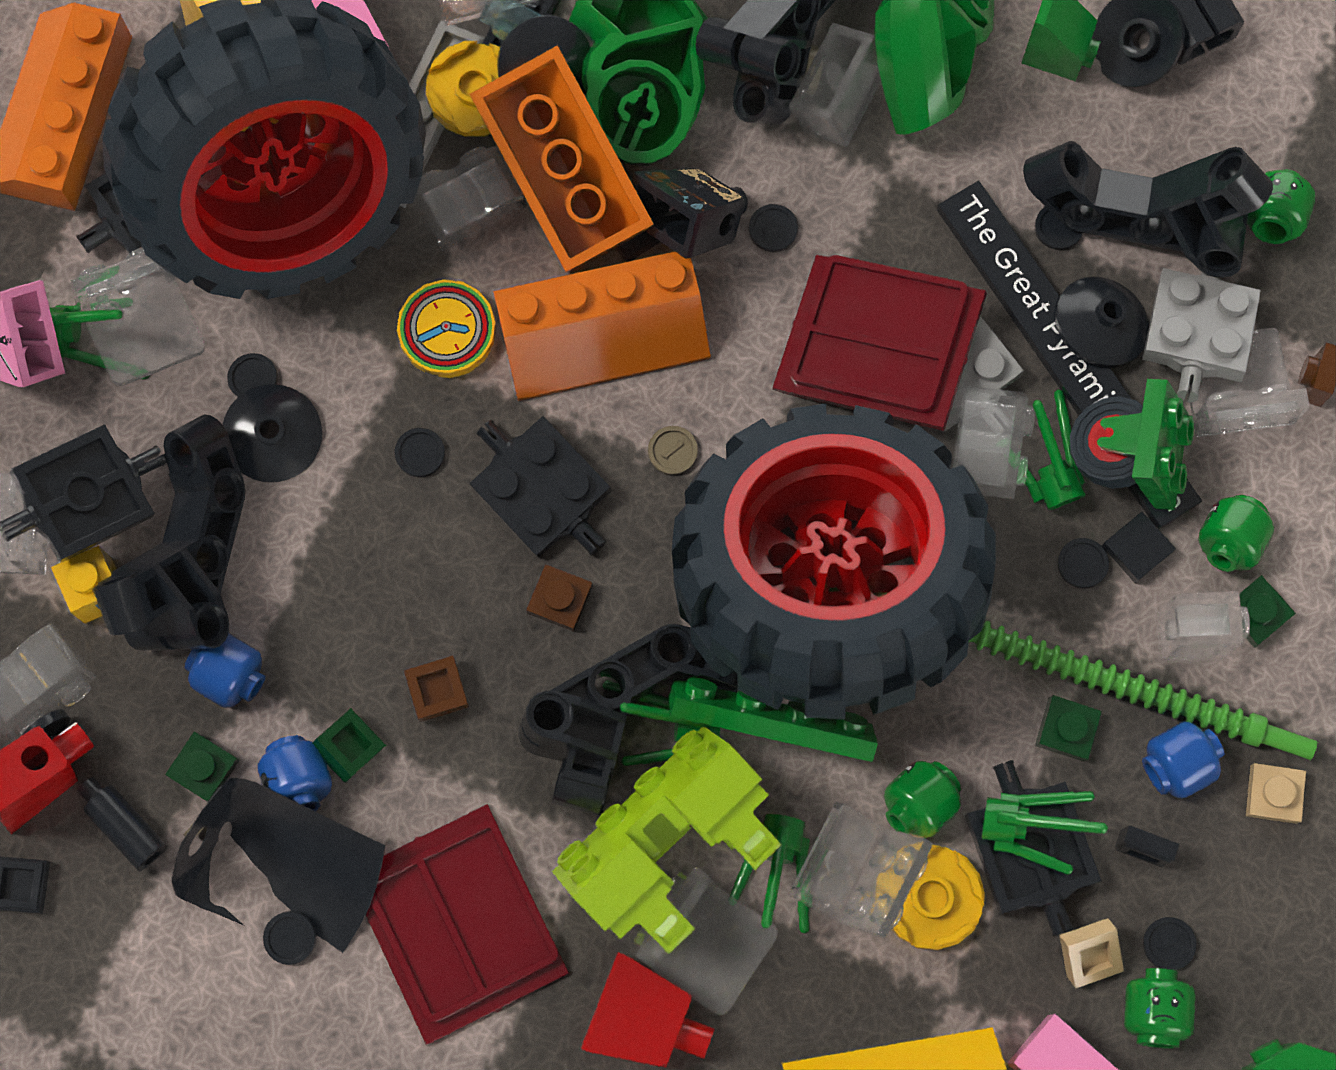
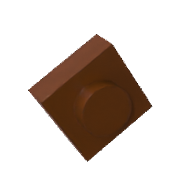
[1298,342,1336,407]
[526,564,593,632]
[404,656,469,722]

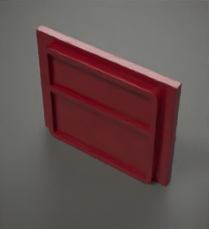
[772,254,987,431]
[366,804,569,1045]

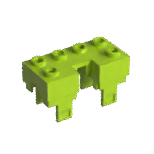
[551,727,781,954]

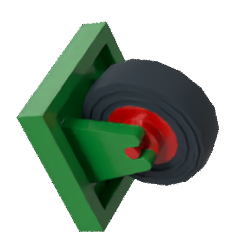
[1070,379,1194,510]

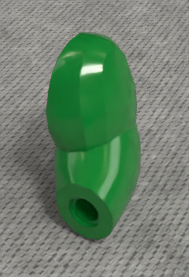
[568,0,708,166]
[874,0,994,135]

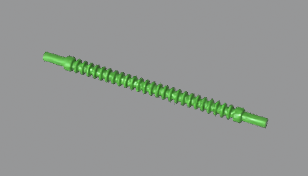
[829,587,1317,760]

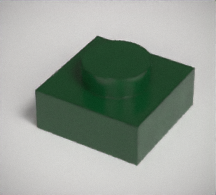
[1221,575,1296,648]
[1035,695,1102,762]
[312,708,386,783]
[165,731,240,802]

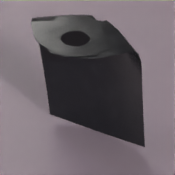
[171,778,385,953]

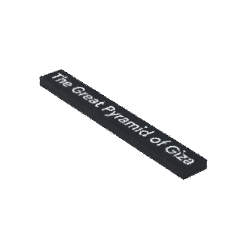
[937,180,1202,530]

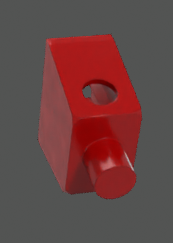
[0,722,94,835]
[581,952,715,1068]

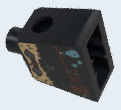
[632,168,748,259]

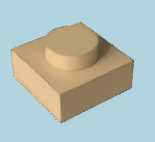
[1246,763,1306,824]
[1060,918,1124,989]

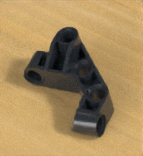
[695,0,836,125]
[1023,141,1273,278]
[93,414,246,651]
[518,624,738,816]

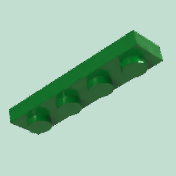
[668,677,878,762]

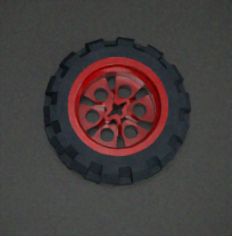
[102,0,426,299]
[671,404,996,720]

